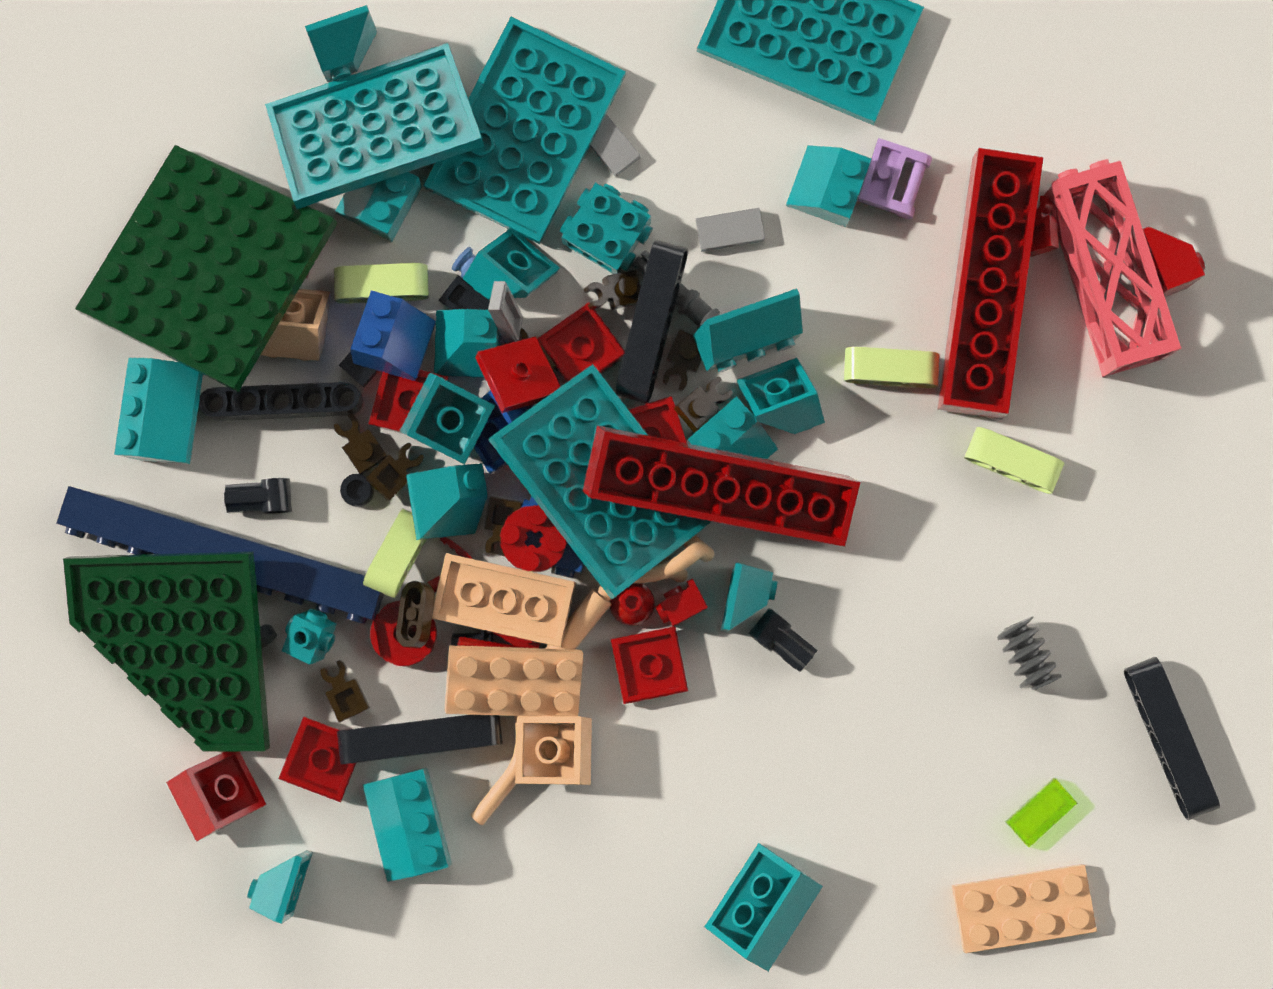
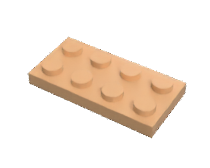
[432,553,576,647]
[444,645,584,716]
[952,864,1097,953]

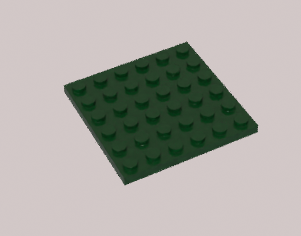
[75,145,338,392]

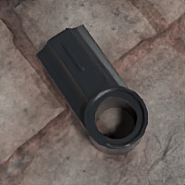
[224,478,292,514]
[748,608,818,672]

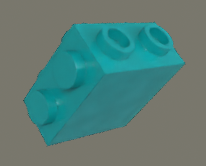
[560,182,653,274]

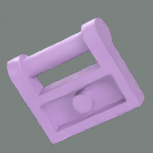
[857,138,932,219]

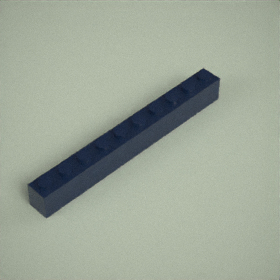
[56,486,384,624]

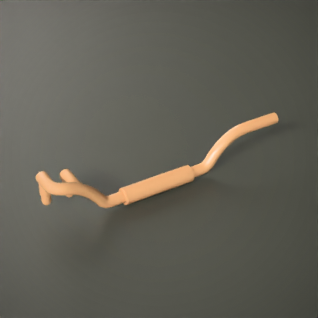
[471,535,714,825]

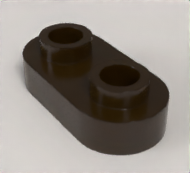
[396,581,435,648]

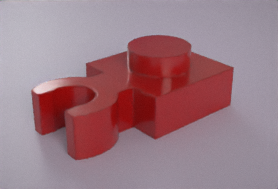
[1030,195,1059,257]

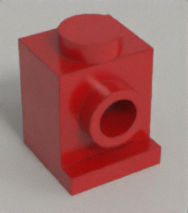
[654,578,708,627]

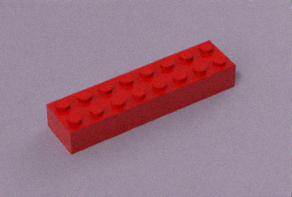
[937,148,1044,419]
[583,426,861,547]

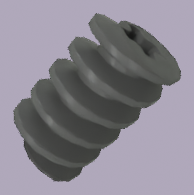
[997,616,1062,690]

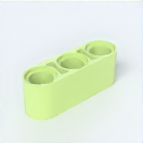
[334,263,429,304]
[844,347,940,388]
[964,427,1065,494]
[363,508,427,598]

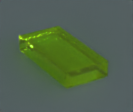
[1005,778,1078,848]

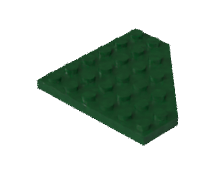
[63,552,270,752]

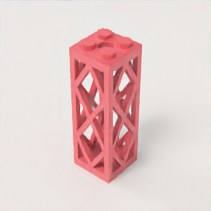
[1044,159,1181,377]

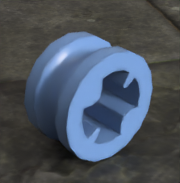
[452,247,476,278]

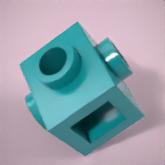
[282,609,337,665]

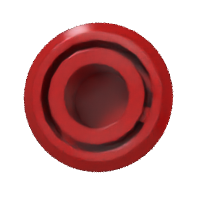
[610,583,655,626]

